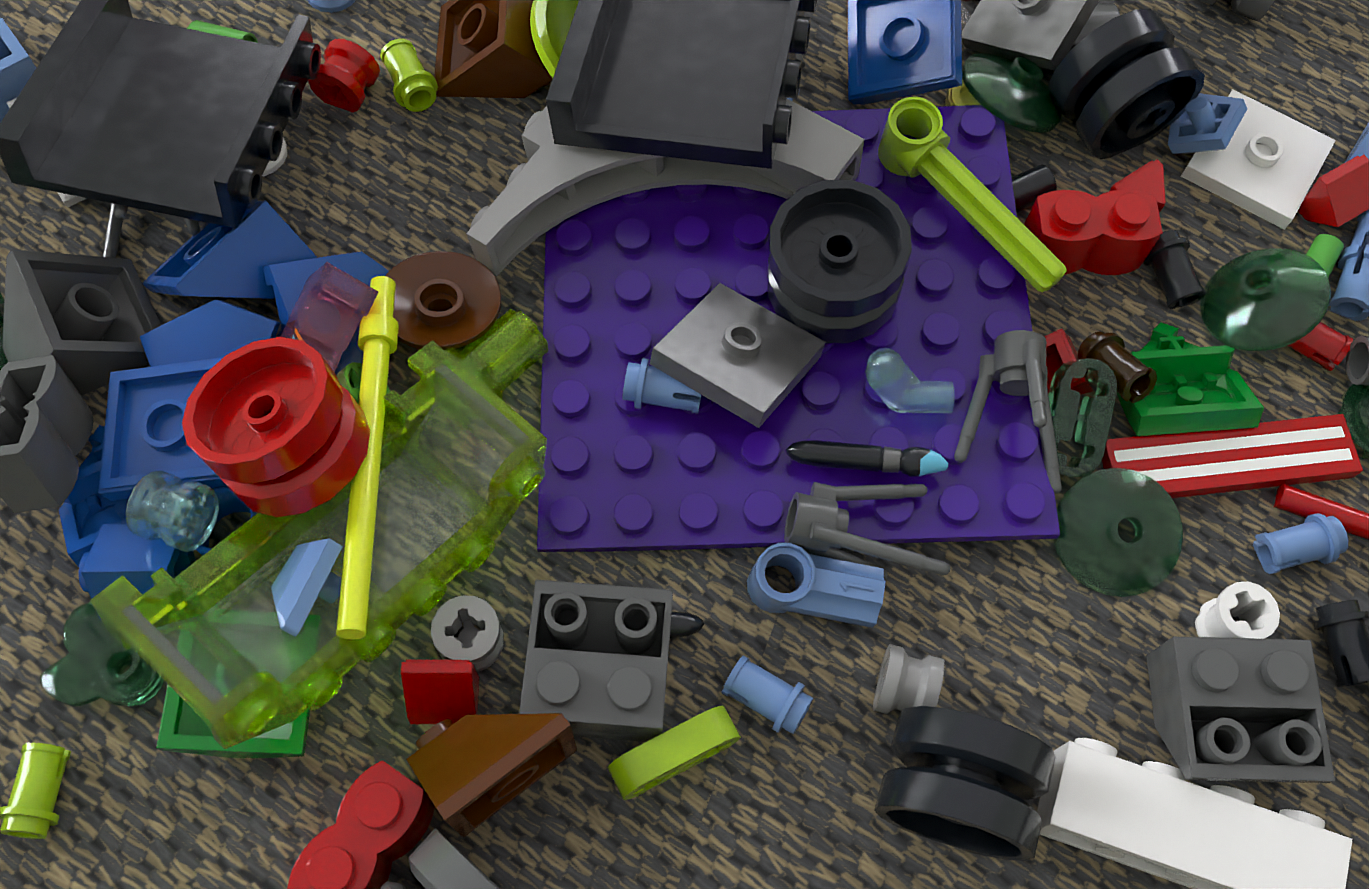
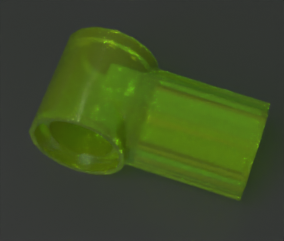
[419,309,548,430]

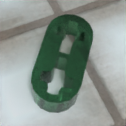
[1049,359,1117,477]

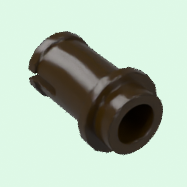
[1078,331,1157,403]

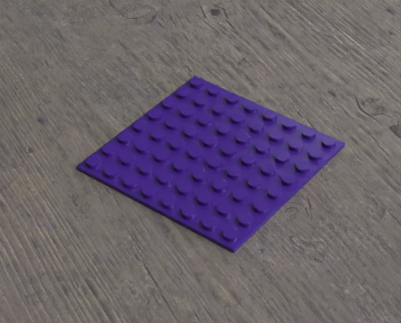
[537,104,1060,552]

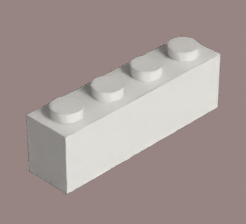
[1037,738,1352,889]

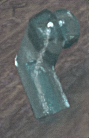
[865,348,954,413]

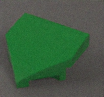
[1116,322,1264,436]

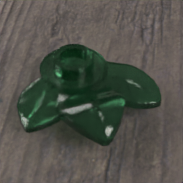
[40,601,172,707]

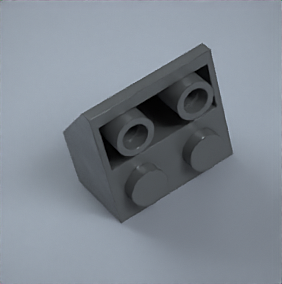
[519,579,673,742]
[1146,636,1335,783]

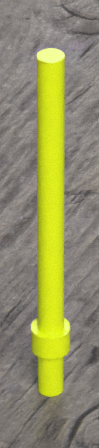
[336,276,399,640]

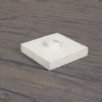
[1181,89,1336,230]

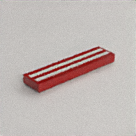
[1098,414,1363,505]

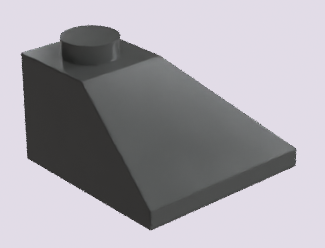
[2,249,161,396]

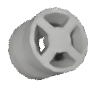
[431,596,504,672]
[873,644,944,714]

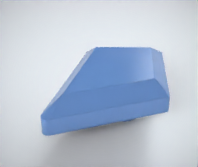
[1168,93,1248,154]
[271,538,343,637]

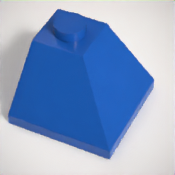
[142,200,317,299]

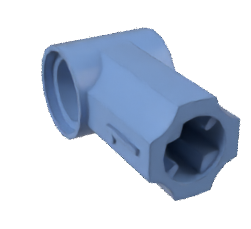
[747,543,886,628]

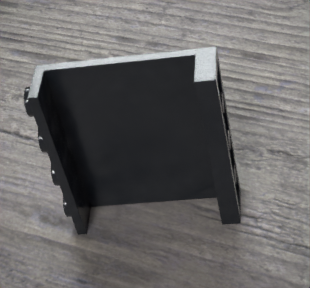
[0,0,321,228]

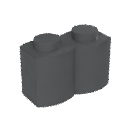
[0,355,94,513]

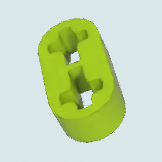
[607,705,741,800]

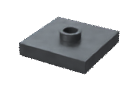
[962,0,1100,71]
[650,283,826,428]

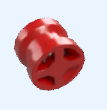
[308,39,380,113]

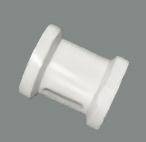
[1195,581,1280,639]

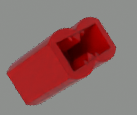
[1024,189,1163,275]
[287,760,435,889]

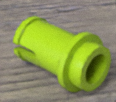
[380,39,438,112]
[0,743,71,839]

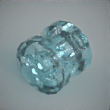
[126,471,219,552]

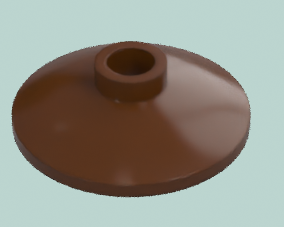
[385,251,501,351]

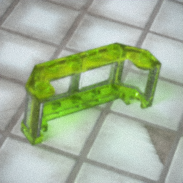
[90,340,547,749]

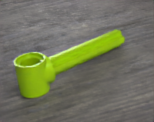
[878,97,1067,292]

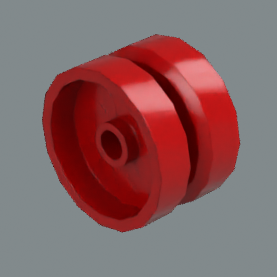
[182,337,370,517]

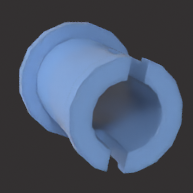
[623,358,701,414]
[1253,513,1348,574]
[722,655,814,734]

